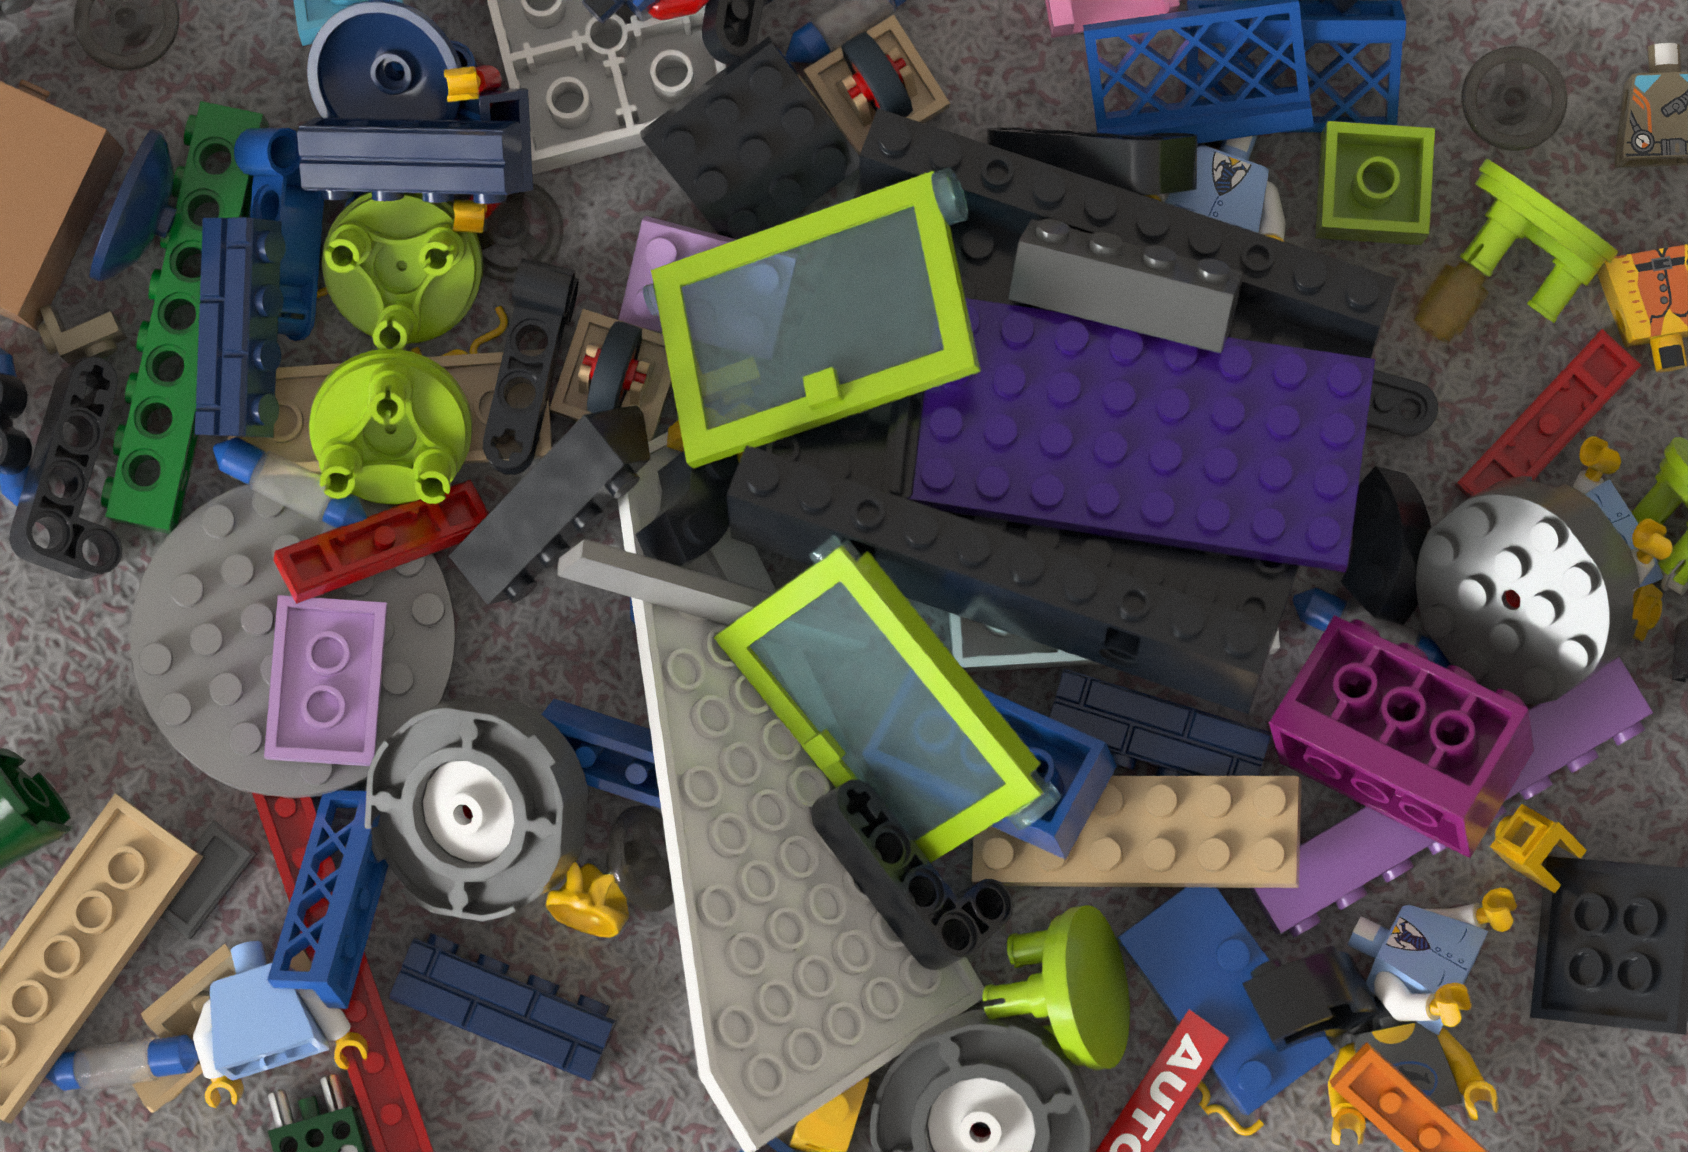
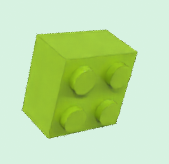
[1315,121,1435,245]

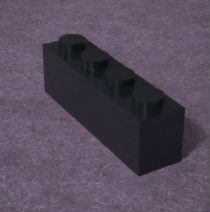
[449,405,651,605]

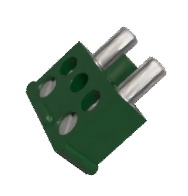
[268,1074,369,1152]

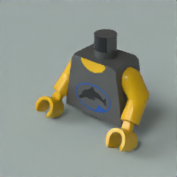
[1327,996,1499,1145]

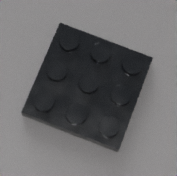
[640,36,860,240]
[1530,856,1688,1035]

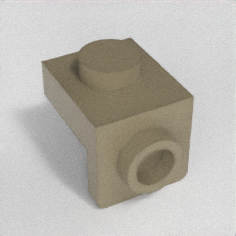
[37,304,127,364]

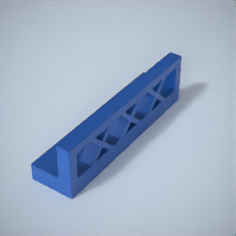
[267,790,389,1009]

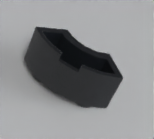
[635,451,739,568]
[1340,466,1431,624]
[1242,945,1382,1052]

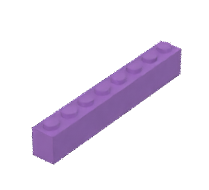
[1249,657,1653,938]

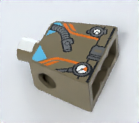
[1615,43,1688,168]

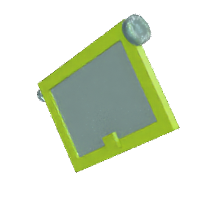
[643,167,981,468]
[714,534,1061,863]

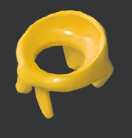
[546,862,629,938]

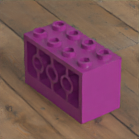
[1269,615,1534,858]

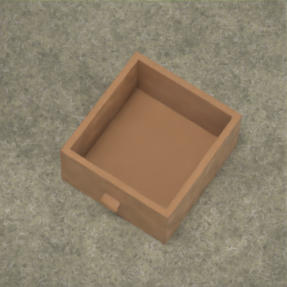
[0,79,125,332]

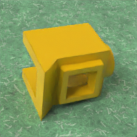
[1490,804,1587,893]

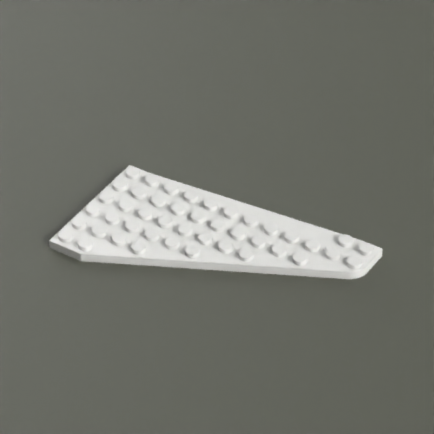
[617,432,984,1152]

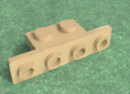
[131,944,312,1113]

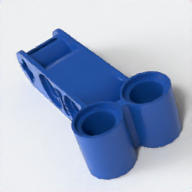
[234,128,324,341]

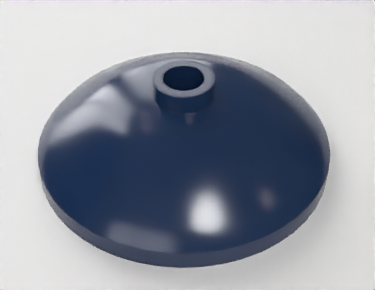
[307,0,462,120]
[89,128,178,282]

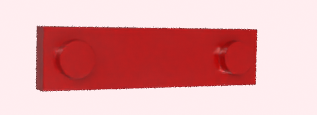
[1455,329,1641,498]
[273,479,489,604]

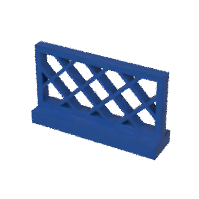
[1083,0,1314,144]
[1185,0,1406,132]

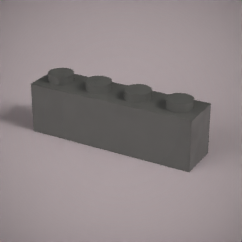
[1008,219,1244,353]

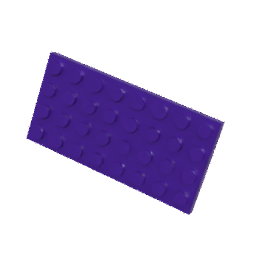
[908,298,1375,572]

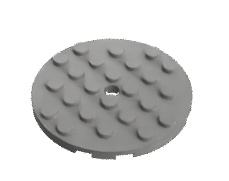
[130,477,456,799]

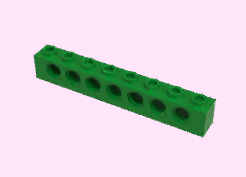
[101,101,269,534]

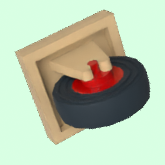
[804,15,950,153]
[549,309,672,442]

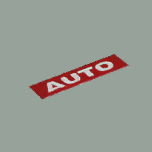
[1095,1009,1229,1152]

